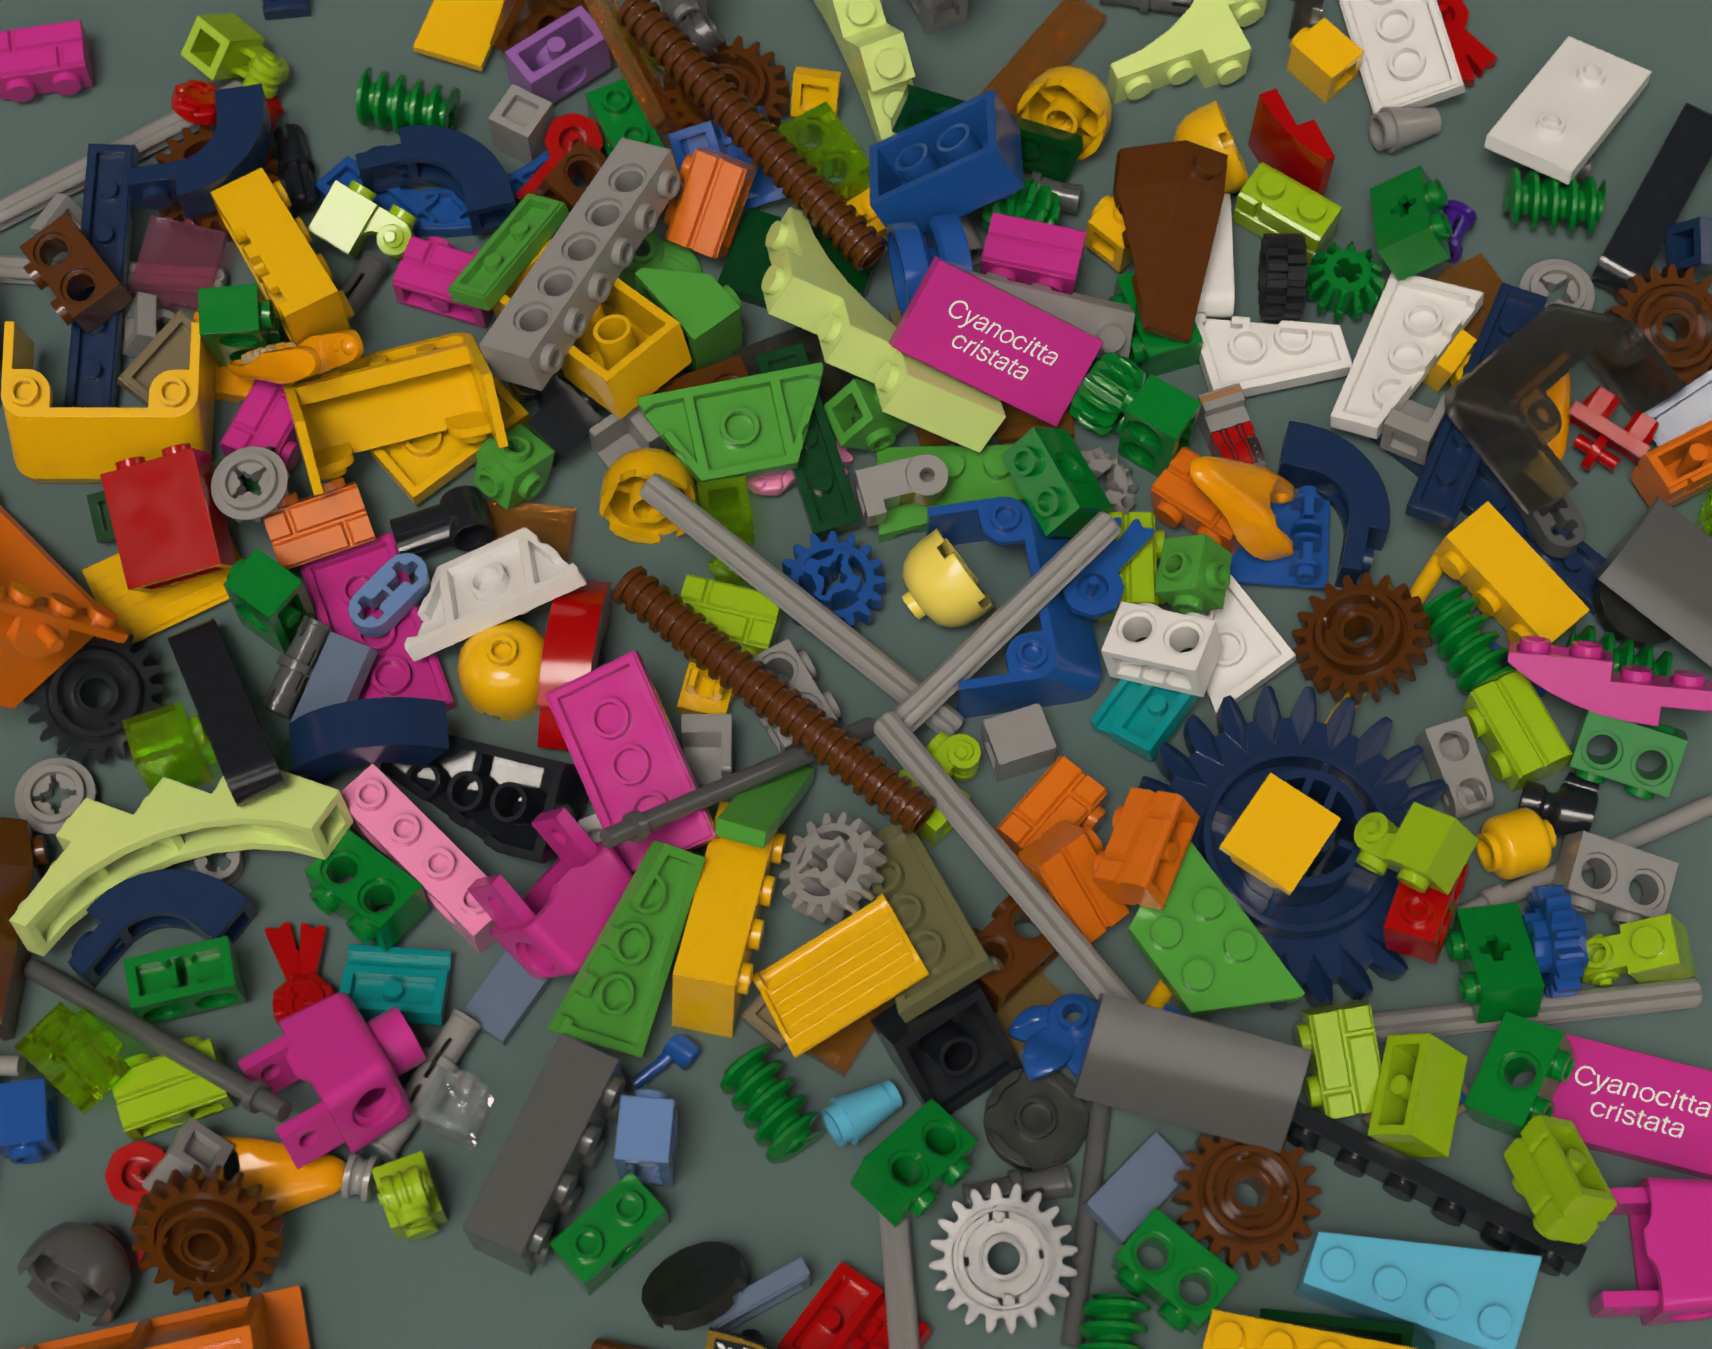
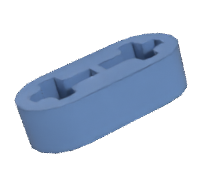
[348,553,431,638]

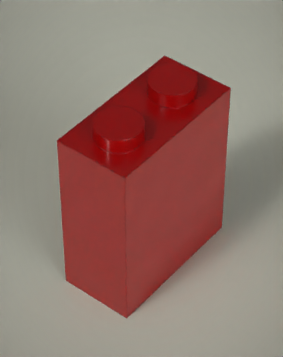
[100,443,237,593]

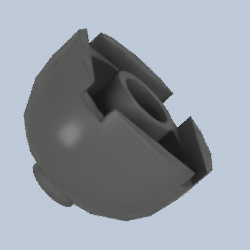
[18,1221,132,1326]

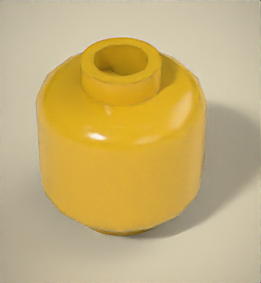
[1476,808,1557,880]

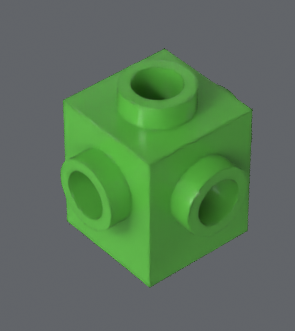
[823,379,910,452]
[472,423,555,510]
[1154,534,1232,614]

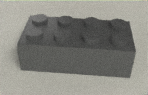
[462,1033,629,1276]

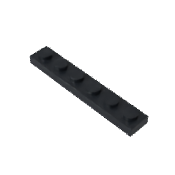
[1287,1101,1587,1277]

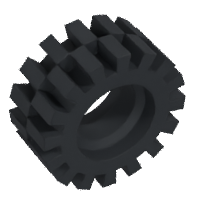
[1258,233,1307,320]

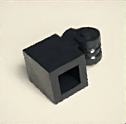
[508,368,602,468]

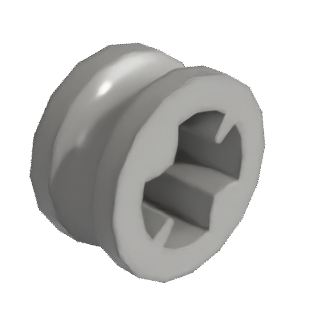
[194,851,245,885]
[341,1151,381,1203]

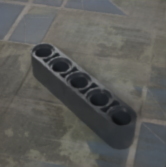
[1590,103,1712,292]
[167,618,286,807]

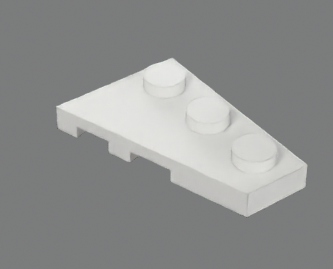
[1195,313,1352,397]
[1191,574,1296,718]

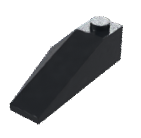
[380,735,587,864]

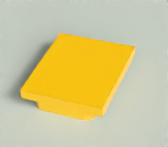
[413,0,504,72]
[1219,772,1341,896]

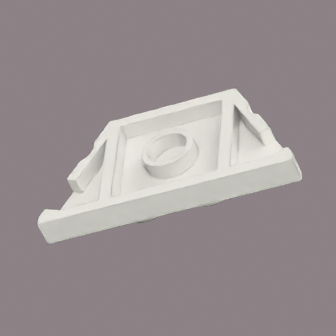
[404,527,587,662]

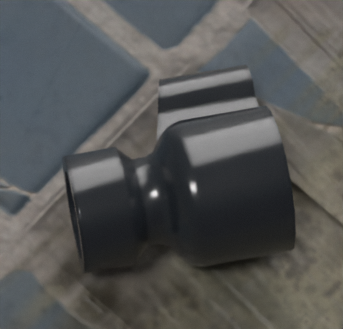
[1517,773,1600,838]

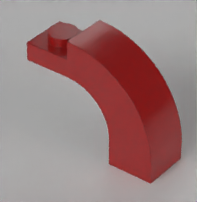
[537,580,612,751]

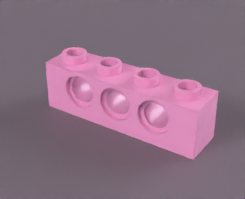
[341,763,496,954]

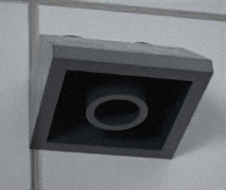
[870,981,1023,1115]

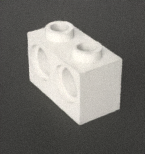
[1101,601,1223,697]

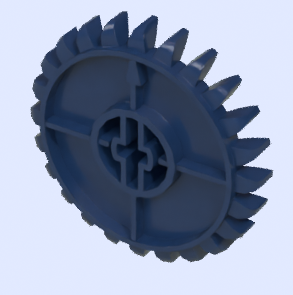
[1138,686,1459,1010]

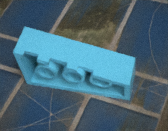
[1294,1232,1542,1349]

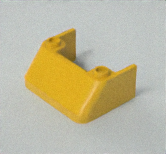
[1,321,216,484]
[282,332,509,496]

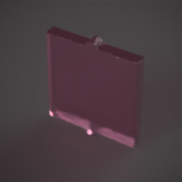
[128,215,228,311]

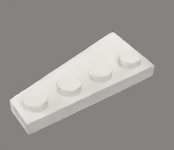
[1330,272,1484,439]

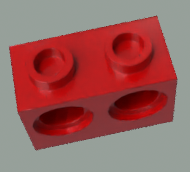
[1383,860,1469,964]

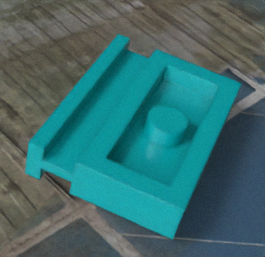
[1090,679,1199,762]
[339,944,453,1025]

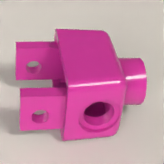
[467,807,633,980]
[237,992,427,1169]
[1590,1177,1712,1326]

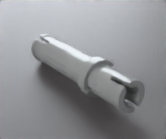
[368,1009,481,1160]

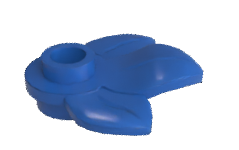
[1008,994,1096,1081]

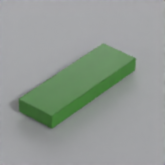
[447,193,569,311]
[715,756,815,849]

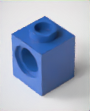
[0,1078,59,1164]

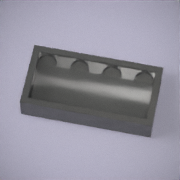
[1594,496,1712,668]
[1073,993,1312,1153]

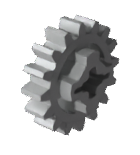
[779,812,887,924]

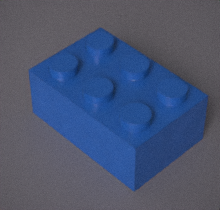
[869,89,1024,235]

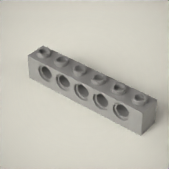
[479,138,681,391]

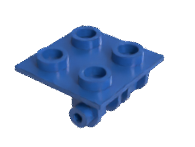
[1230,485,1330,590]

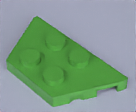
[637,362,823,487]
[1127,841,1305,1017]

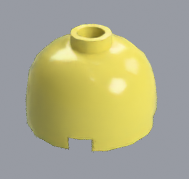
[901,528,995,628]

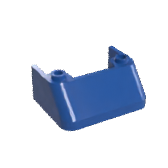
[925,497,1102,718]

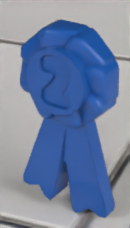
[1061,517,1155,620]

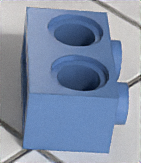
[614,1089,680,1187]

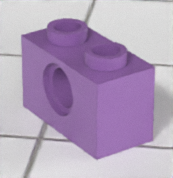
[505,5,611,104]

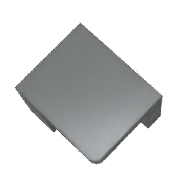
[488,83,555,164]
[1380,394,1452,465]
[589,406,667,470]
[981,704,1057,783]
[681,714,734,788]
[142,1117,234,1192]

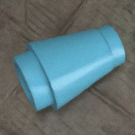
[821,1079,903,1147]

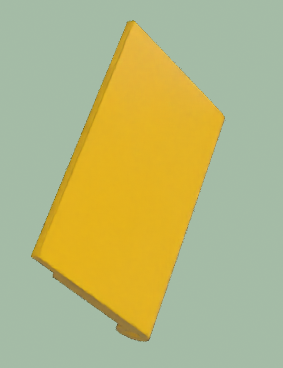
[81,536,242,645]
[752,893,930,1058]

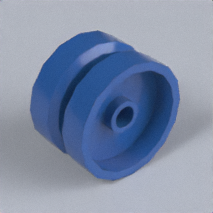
[887,211,973,317]

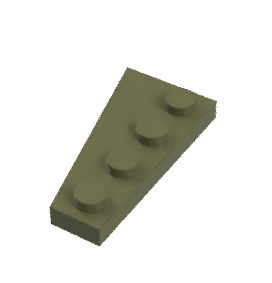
[871,823,995,1023]

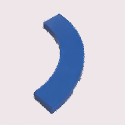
[314,152,578,238]

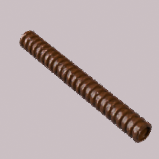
[616,0,887,271]
[613,566,936,836]

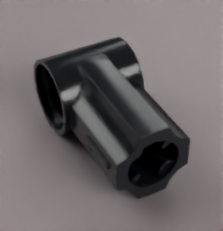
[390,485,494,556]

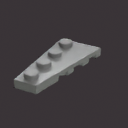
[951,263,1135,358]

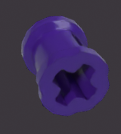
[1443,200,1477,263]

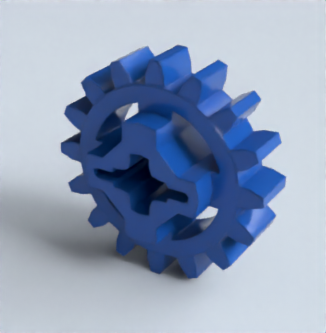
[782,531,886,635]
[1522,884,1589,999]

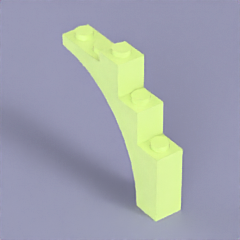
[813,0,916,143]
[1107,0,1268,104]
[761,207,1006,453]
[9,770,354,957]

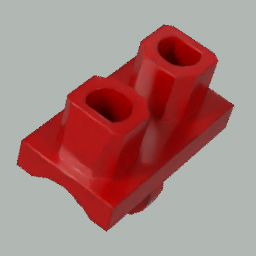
[1568,386,1659,472]

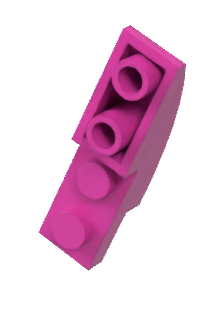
[1508,636,1712,726]

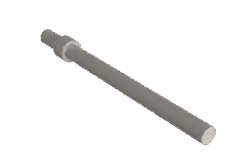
[1450,794,1712,930]

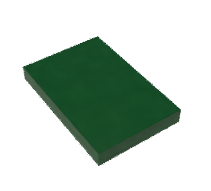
[718,207,880,308]

